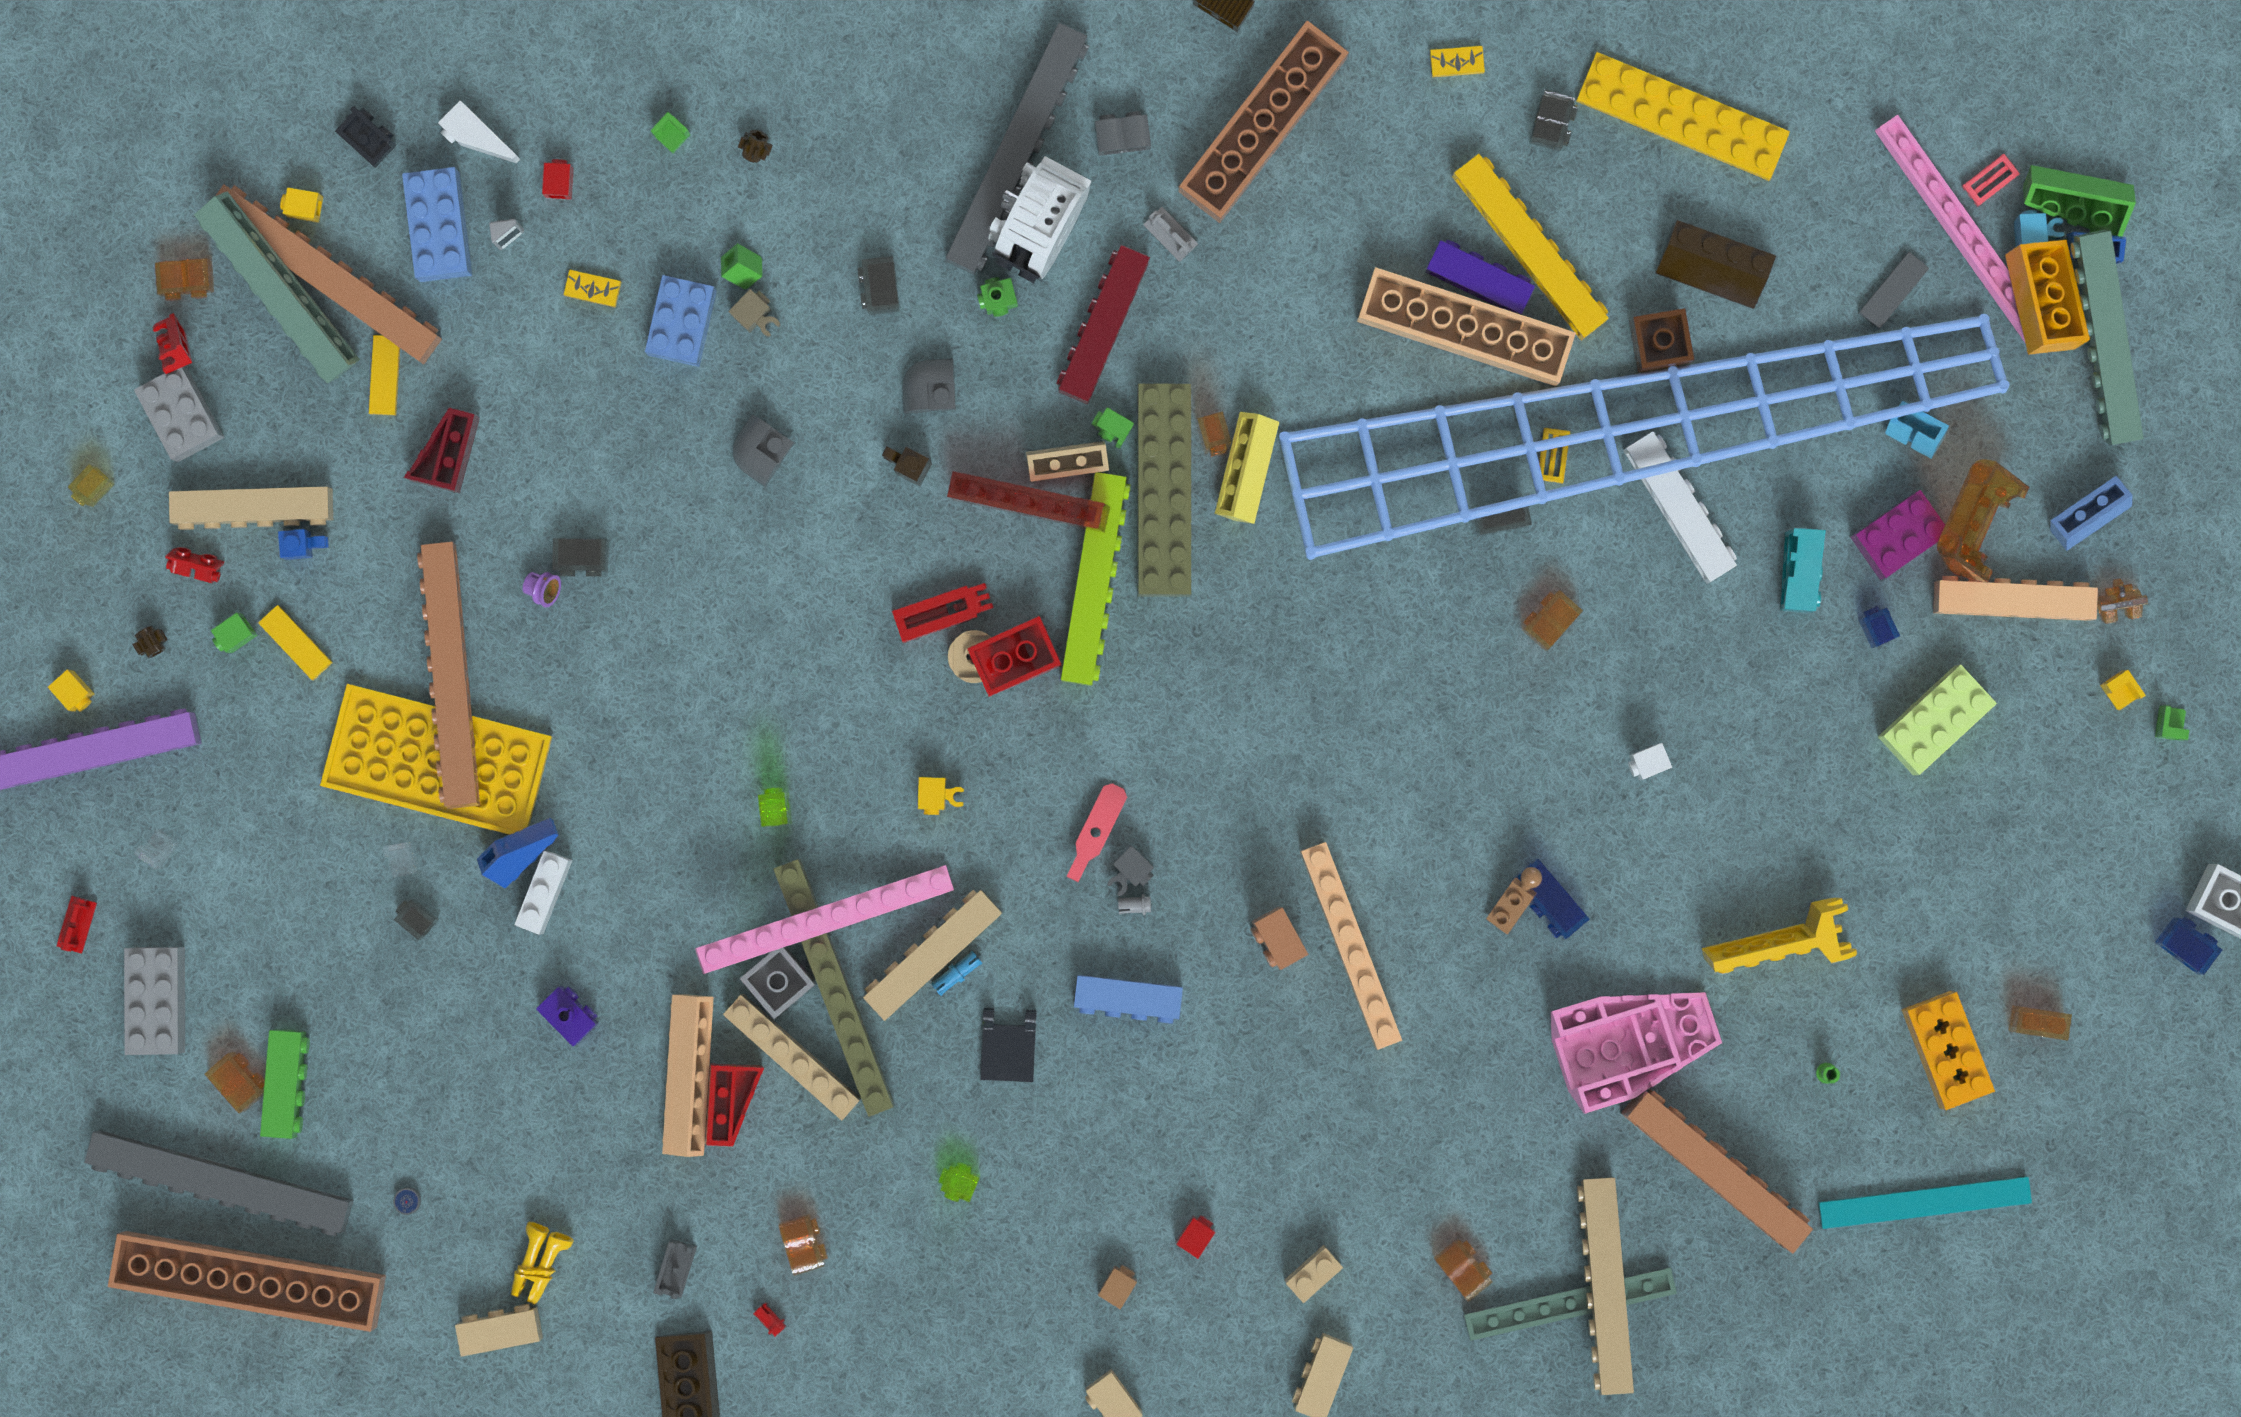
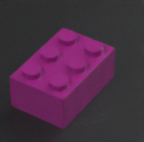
[1850,490,1951,580]

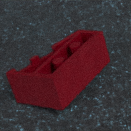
[403,408,480,494]

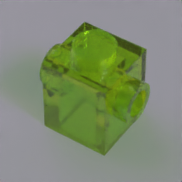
[938,1162,980,1202]

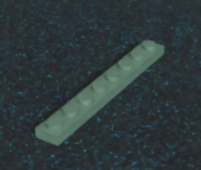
[1464,1268,1677,1341]

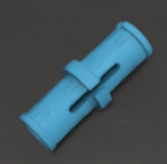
[931,950,983,996]

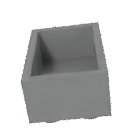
[134,367,225,462]

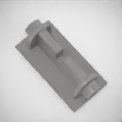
[1143,207,1198,262]

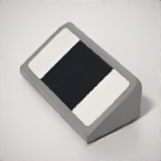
[489,219,524,250]

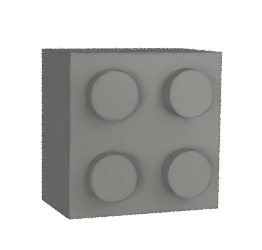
[740,947,817,1019]

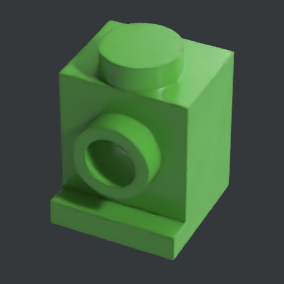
[1091,407,1134,449]

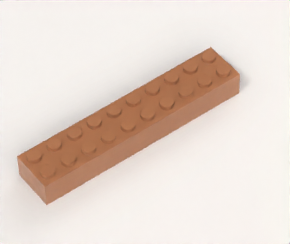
[108,1231,386,1332]

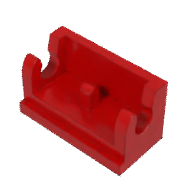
[152,313,192,374]

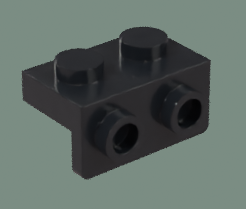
[335,106,396,168]

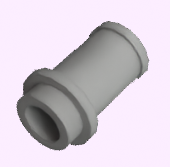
[1118,894,1151,915]

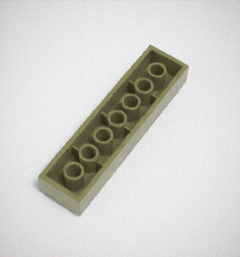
[1138,384,1191,597]

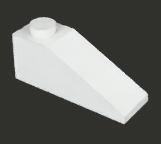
[438,101,520,163]

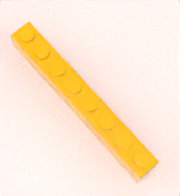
[1452,154,1609,341]

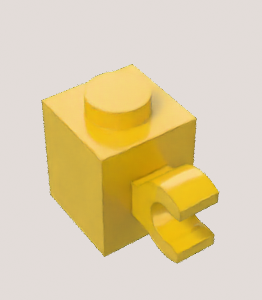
[918,777,964,815]

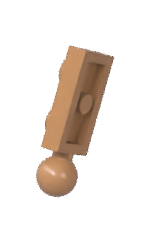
[1486,867,1542,935]

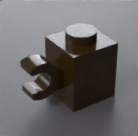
[882,446,932,487]

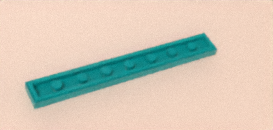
[1818,1176,2032,1229]

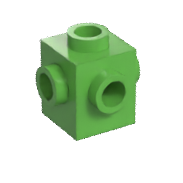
[977,277,1018,317]

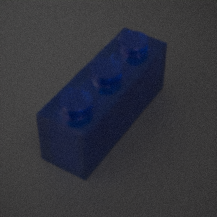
[1512,859,1590,940]

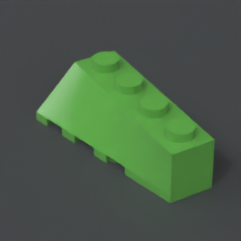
[2023,165,2136,237]

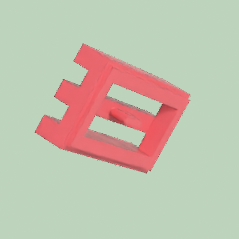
[1961,154,2020,207]

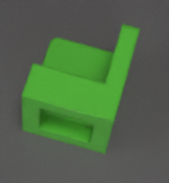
[651,112,691,153]
[721,243,762,289]
[2155,705,2189,741]

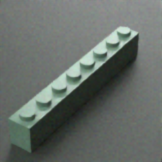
[194,191,360,384]
[2071,230,2144,445]

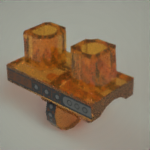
[2097,578,2148,624]

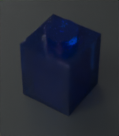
[1858,606,1900,648]

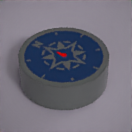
[393,1187,421,1215]

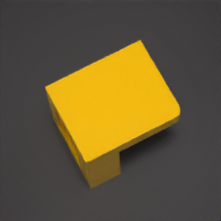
[2100,670,2146,710]

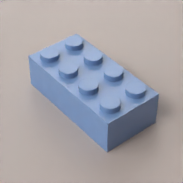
[402,167,472,282]

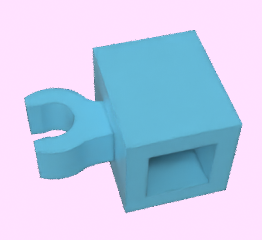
[2014,210,2064,247]

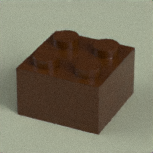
[1629,308,1694,373]

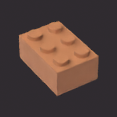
[1250,906,1309,970]

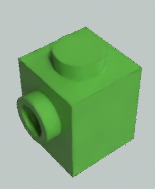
[211,613,258,654]

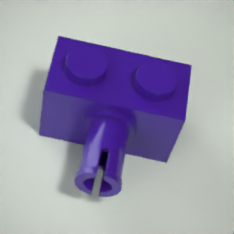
[536,986,599,1047]

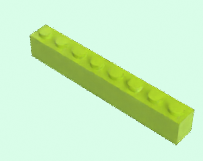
[1061,472,1131,686]

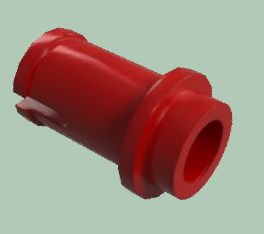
[753,1302,786,1337]

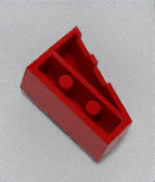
[705,1063,764,1147]

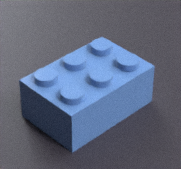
[645,275,717,367]

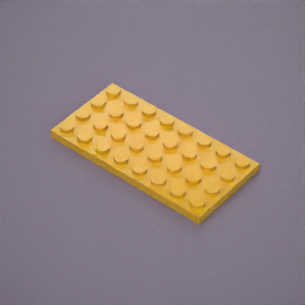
[320,684,553,835]

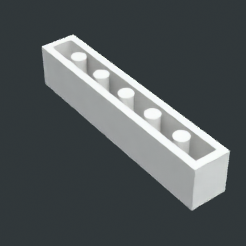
[1623,432,1737,584]

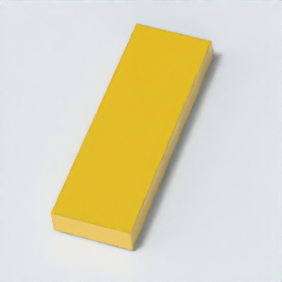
[369,335,400,416]
[258,605,333,681]

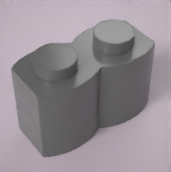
[1095,111,1151,156]

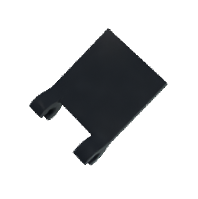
[981,1008,1037,1082]

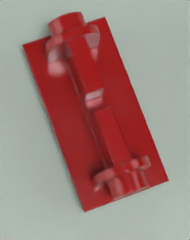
[165,547,225,584]
[57,896,97,954]

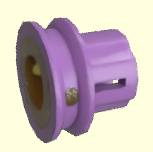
[523,572,561,607]

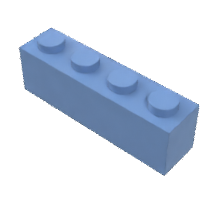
[1074,975,1183,1024]

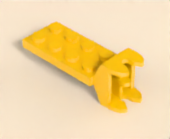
[1702,898,1857,973]

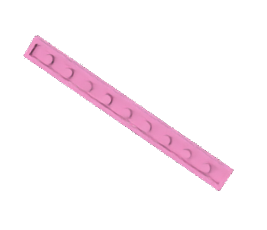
[1875,115,2025,342]
[695,865,954,974]

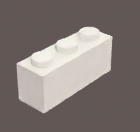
[514,851,573,935]

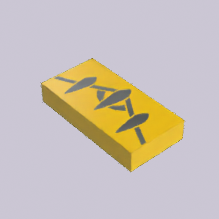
[1430,46,1485,77]
[564,270,622,308]

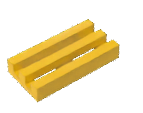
[1539,428,1570,484]

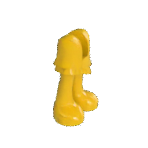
[511,1222,574,1304]

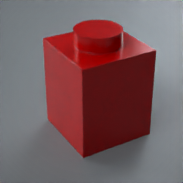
[542,159,574,200]
[1175,1215,1216,1259]

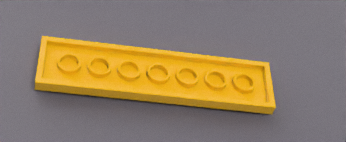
[1576,52,1790,181]

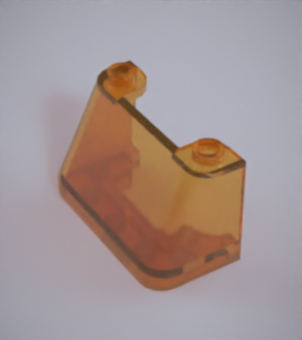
[1937,459,2029,583]

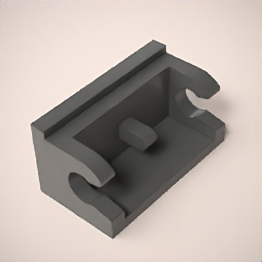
[653,1239,697,1299]

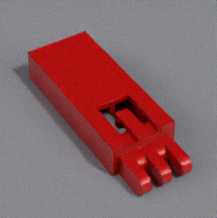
[892,583,994,643]

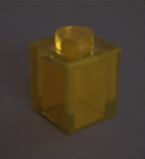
[68,464,115,507]

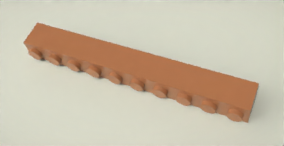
[215,184,442,364]
[417,542,480,809]

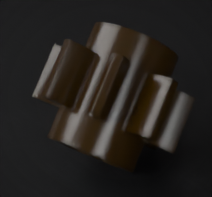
[738,130,773,163]
[132,626,168,659]

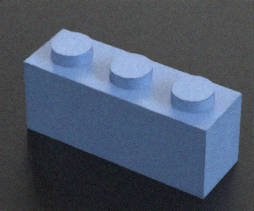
[2050,476,2133,551]

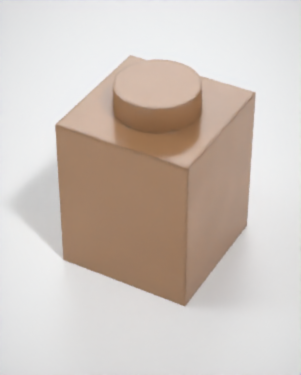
[1098,1265,1137,1309]

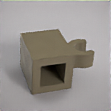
[728,289,781,337]

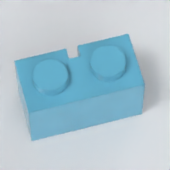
[1885,401,1949,459]

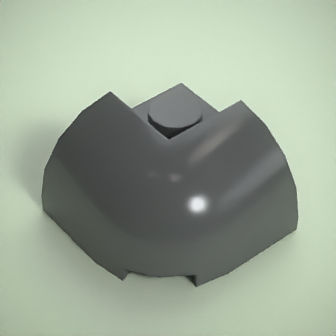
[902,358,956,413]
[733,414,795,487]

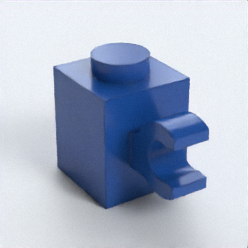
[278,529,329,560]

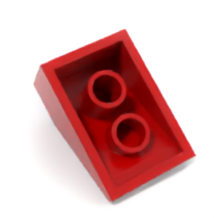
[967,616,1062,697]

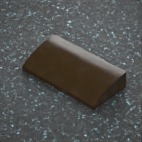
[655,1331,720,1417]

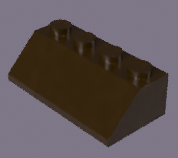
[1655,220,1776,309]

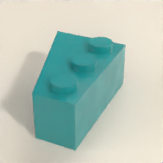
[1780,528,1826,613]

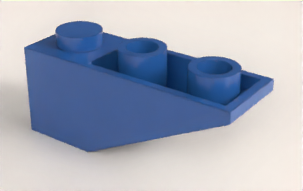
[477,818,558,888]

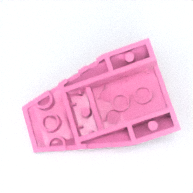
[1551,992,1722,1114]

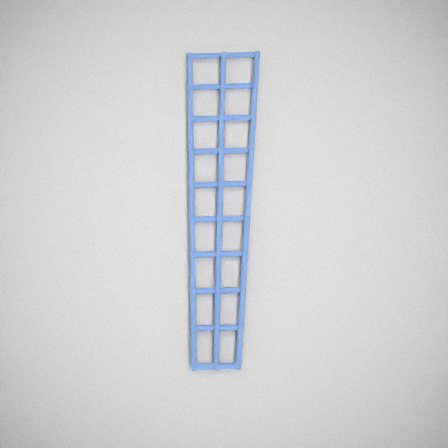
[1279,314,2009,560]

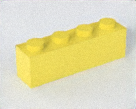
[1215,412,1279,524]

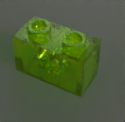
[758,787,792,827]

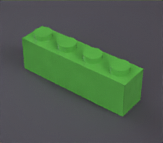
[260,1029,310,1139]

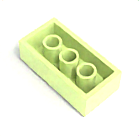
[1878,665,1997,776]

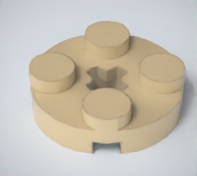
[948,630,991,683]

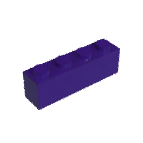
[1425,240,1535,315]

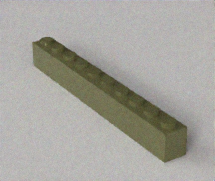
[773,859,895,1117]

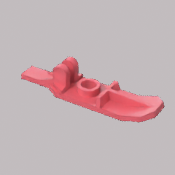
[1066,783,1127,882]

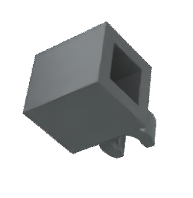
[1107,845,1154,896]

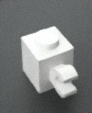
[1628,743,1672,780]

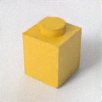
[280,188,323,223]
[48,670,94,712]

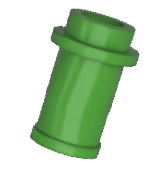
[1816,1063,1840,1084]

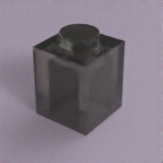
[394,899,439,940]

